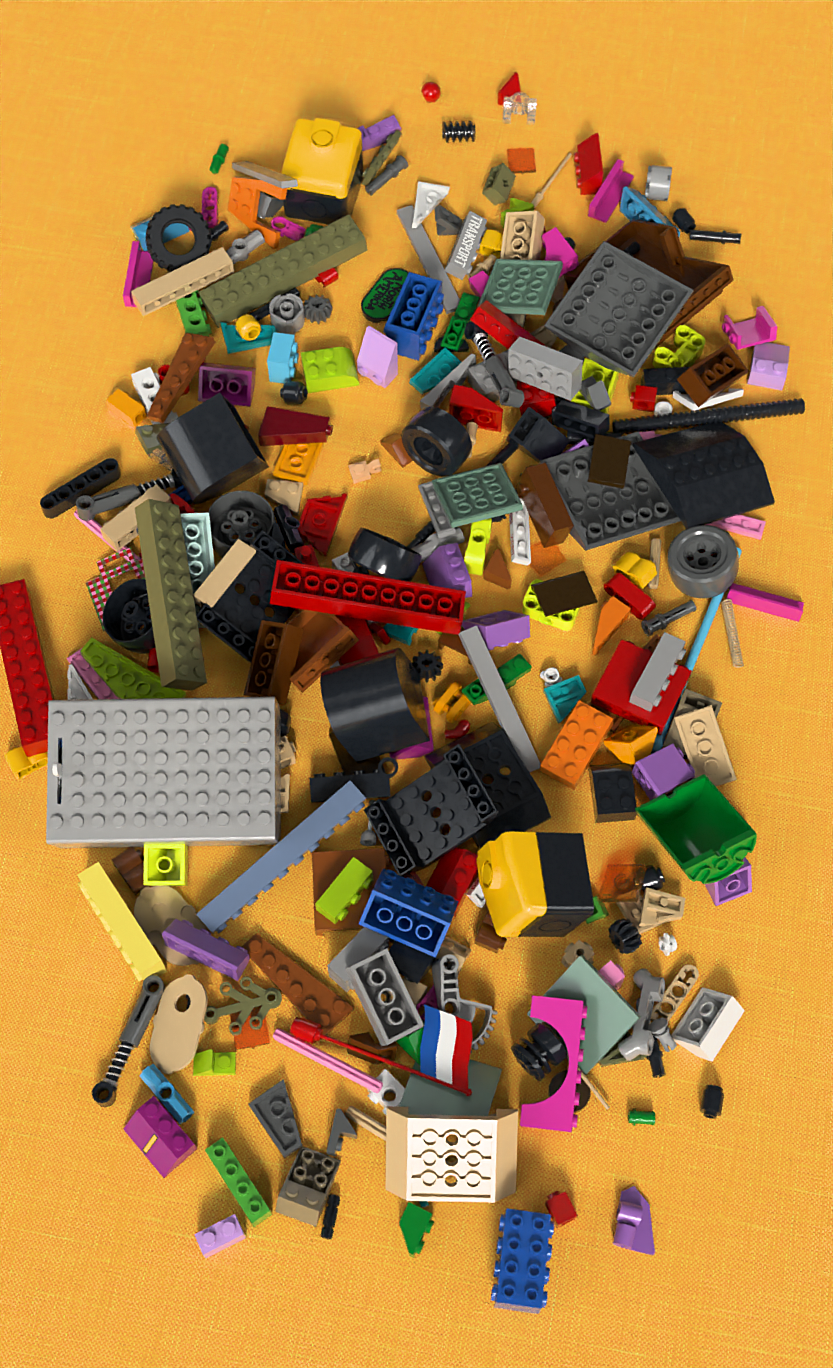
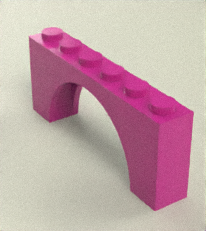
[468,227,579,299]
[520,995,588,1132]

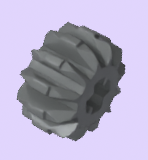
[304,294,332,324]

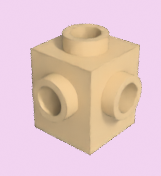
[281,736,296,769]
[561,940,595,968]

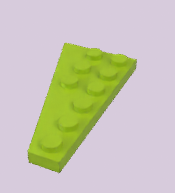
[80,637,186,699]

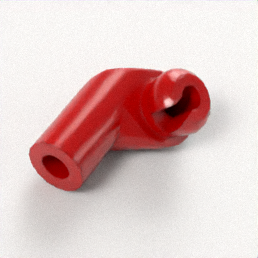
[445,719,470,739]

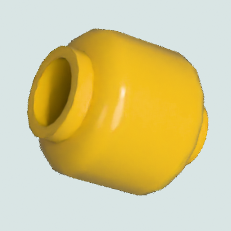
[235,314,261,341]

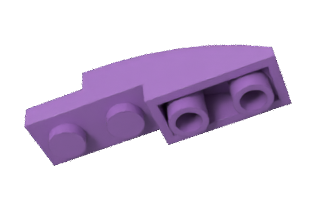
[357,115,401,151]

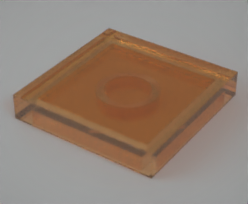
[598,864,647,902]

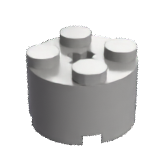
[645,165,672,201]
[269,293,305,335]

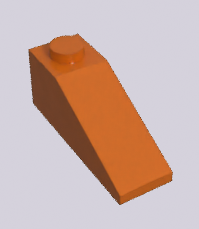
[592,596,631,656]

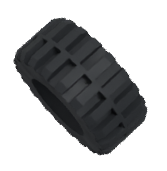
[146,204,212,272]

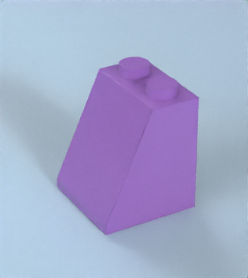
[632,744,695,801]
[705,857,752,906]

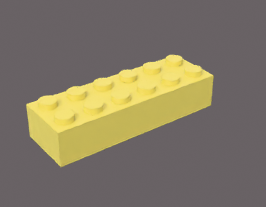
[77,862,167,981]

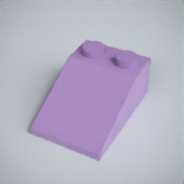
[357,326,398,388]
[747,342,790,391]

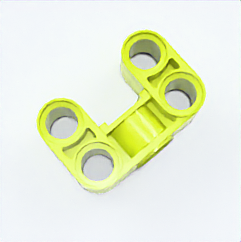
[652,325,705,368]
[464,518,492,576]
[522,579,581,631]

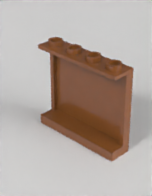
[287,609,359,693]
[312,848,389,936]

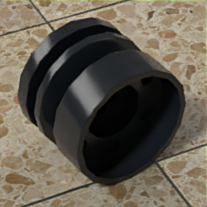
[511,1023,568,1081]

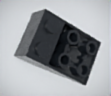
[506,406,570,463]

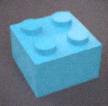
[267,332,299,384]

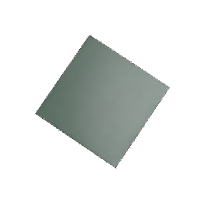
[477,259,563,315]
[432,463,523,528]
[527,955,641,1075]
[399,1059,502,1116]

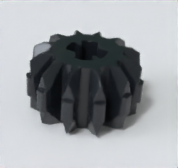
[412,650,443,683]
[608,918,642,954]

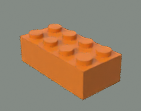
[540,700,613,791]

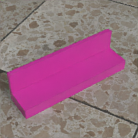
[588,159,634,223]
[123,241,154,307]
[726,583,804,622]

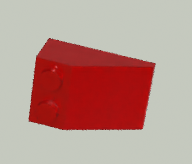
[449,385,503,432]

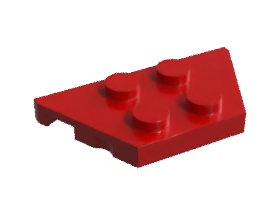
[298,493,348,556]

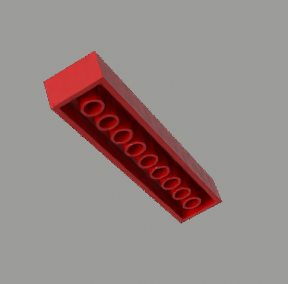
[270,560,466,635]
[0,579,55,757]

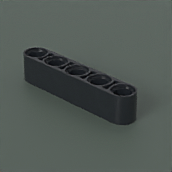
[40,458,121,519]

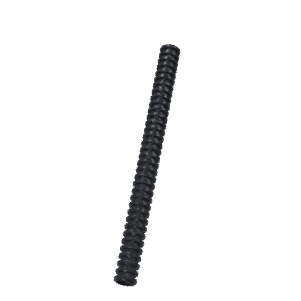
[612,398,805,435]

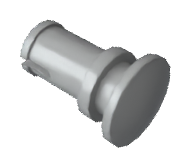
[648,1018,677,1052]

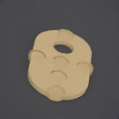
[134,886,208,966]
[150,974,208,1075]

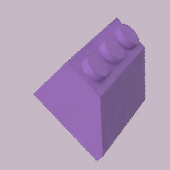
[422,543,472,598]
[462,610,530,651]

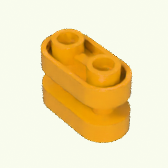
[433,682,471,724]

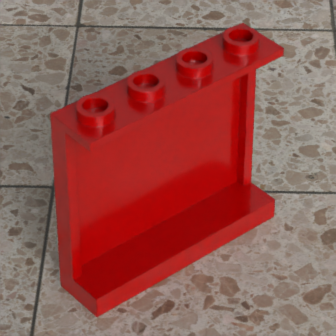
[591,639,692,735]

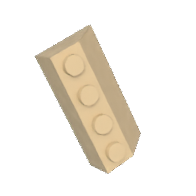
[500,211,545,260]

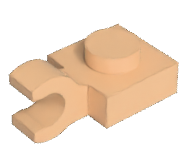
[348,459,381,484]

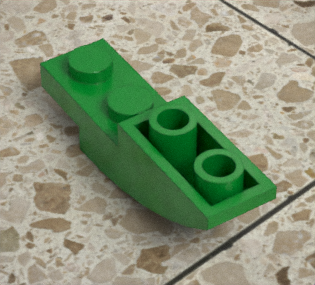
[441,292,480,351]
[461,654,532,705]

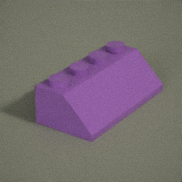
[162,919,250,981]

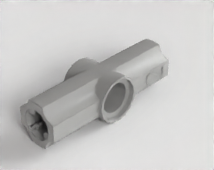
[226,230,265,265]
[411,527,465,563]

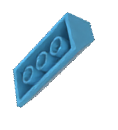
[620,186,680,237]

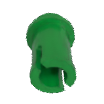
[628,1108,655,1126]

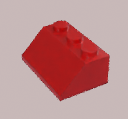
[573,133,603,195]
[426,848,478,917]

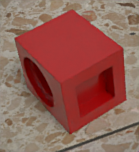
[630,385,657,412]
[545,1191,578,1229]

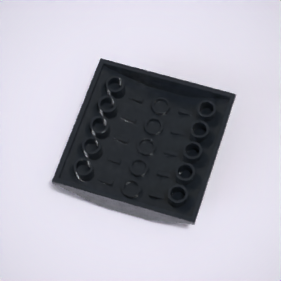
[632,422,775,529]

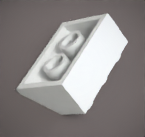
[671,987,745,1061]

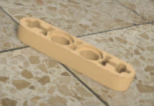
[649,965,699,1025]

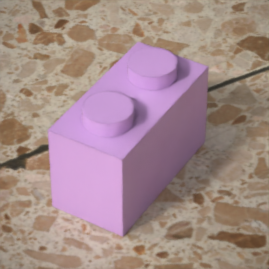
[194,1214,246,1258]

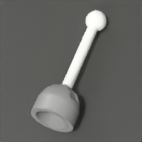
[360,800,377,846]

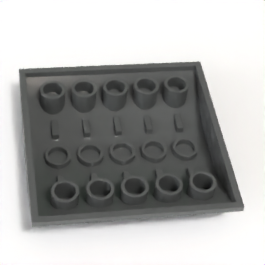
[544,241,694,377]
[540,432,681,551]

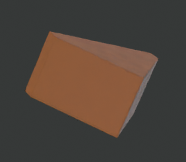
[381,433,413,468]
[484,549,512,589]

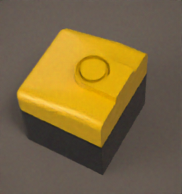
[281,118,363,225]
[476,832,594,937]

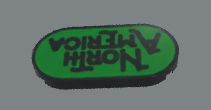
[361,268,409,323]

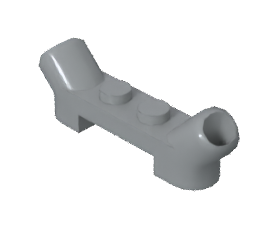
[618,969,665,1061]

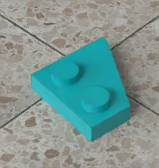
[543,675,587,724]

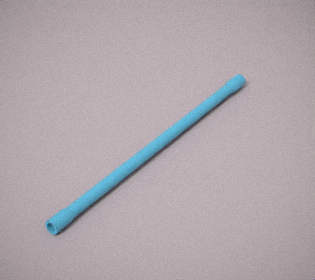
[651,547,742,754]

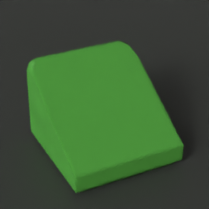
[585,896,609,924]

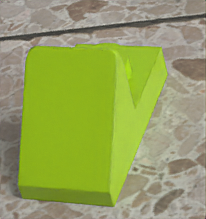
[500,198,534,228]
[193,1049,236,1076]

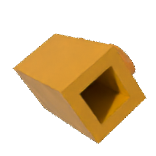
[106,389,147,429]

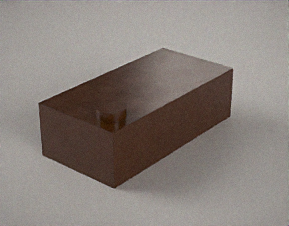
[677,343,749,408]
[516,463,574,548]
[243,620,304,705]

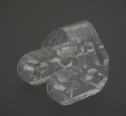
[502,92,537,125]

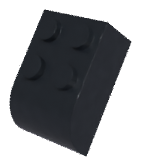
[588,763,637,823]

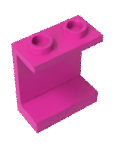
[722,306,777,350]

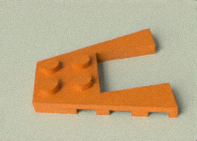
[228,177,287,249]

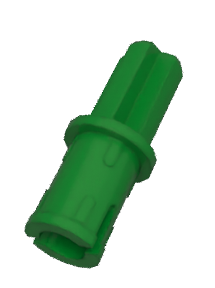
[209,144,229,174]

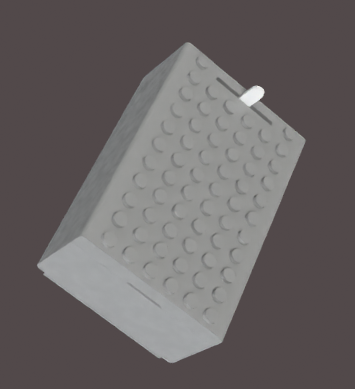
[46,697,281,849]

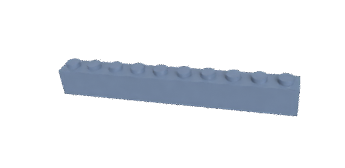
[196,781,366,934]

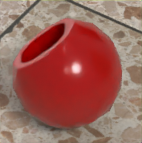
[421,82,441,103]

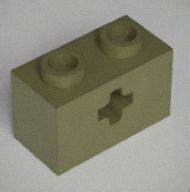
[482,163,516,206]

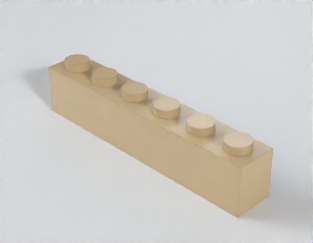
[131,247,234,316]

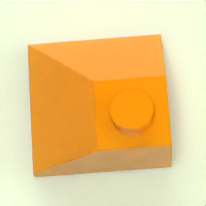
[603,724,658,766]

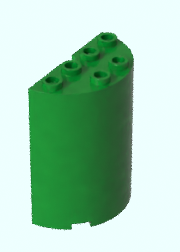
[635,774,757,884]

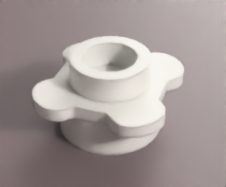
[540,667,562,687]
[659,933,677,956]

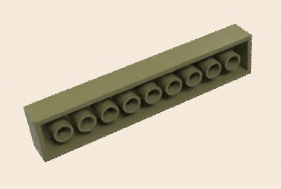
[199,214,368,328]
[135,499,207,691]

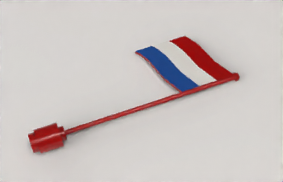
[290,1004,473,1097]

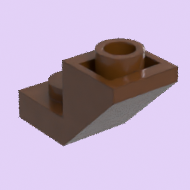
[347,1032,398,1065]

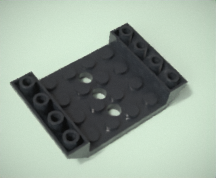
[196,530,304,663]
[424,722,551,850]
[363,744,499,877]

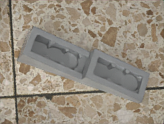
[420,353,476,409]

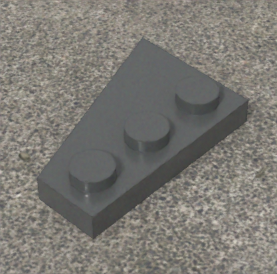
[248,1079,302,1159]

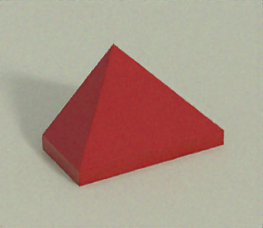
[498,72,522,106]

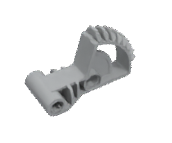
[432,954,498,1054]

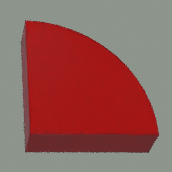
[368,622,391,645]

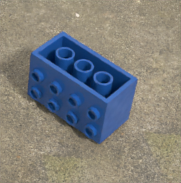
[383,272,444,361]
[359,869,459,958]
[491,1208,554,1314]

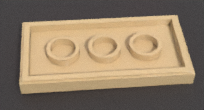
[674,705,737,787]

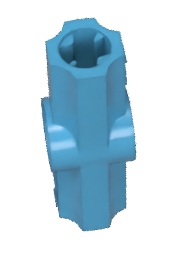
[139,1063,194,1124]

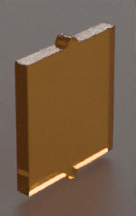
[507,147,536,174]
[529,542,566,577]
[230,1008,270,1050]

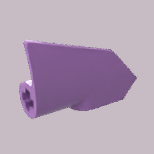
[613,1186,655,1255]

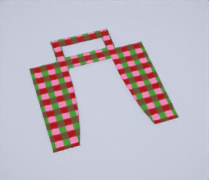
[86,548,145,631]

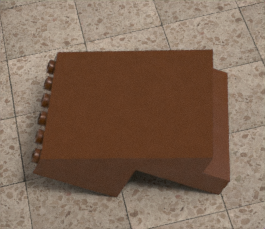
[563,219,734,350]

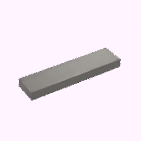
[418,481,456,539]

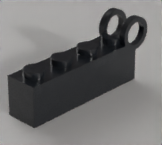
[309,757,398,803]

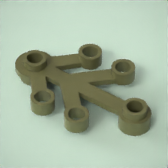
[204,977,282,1036]

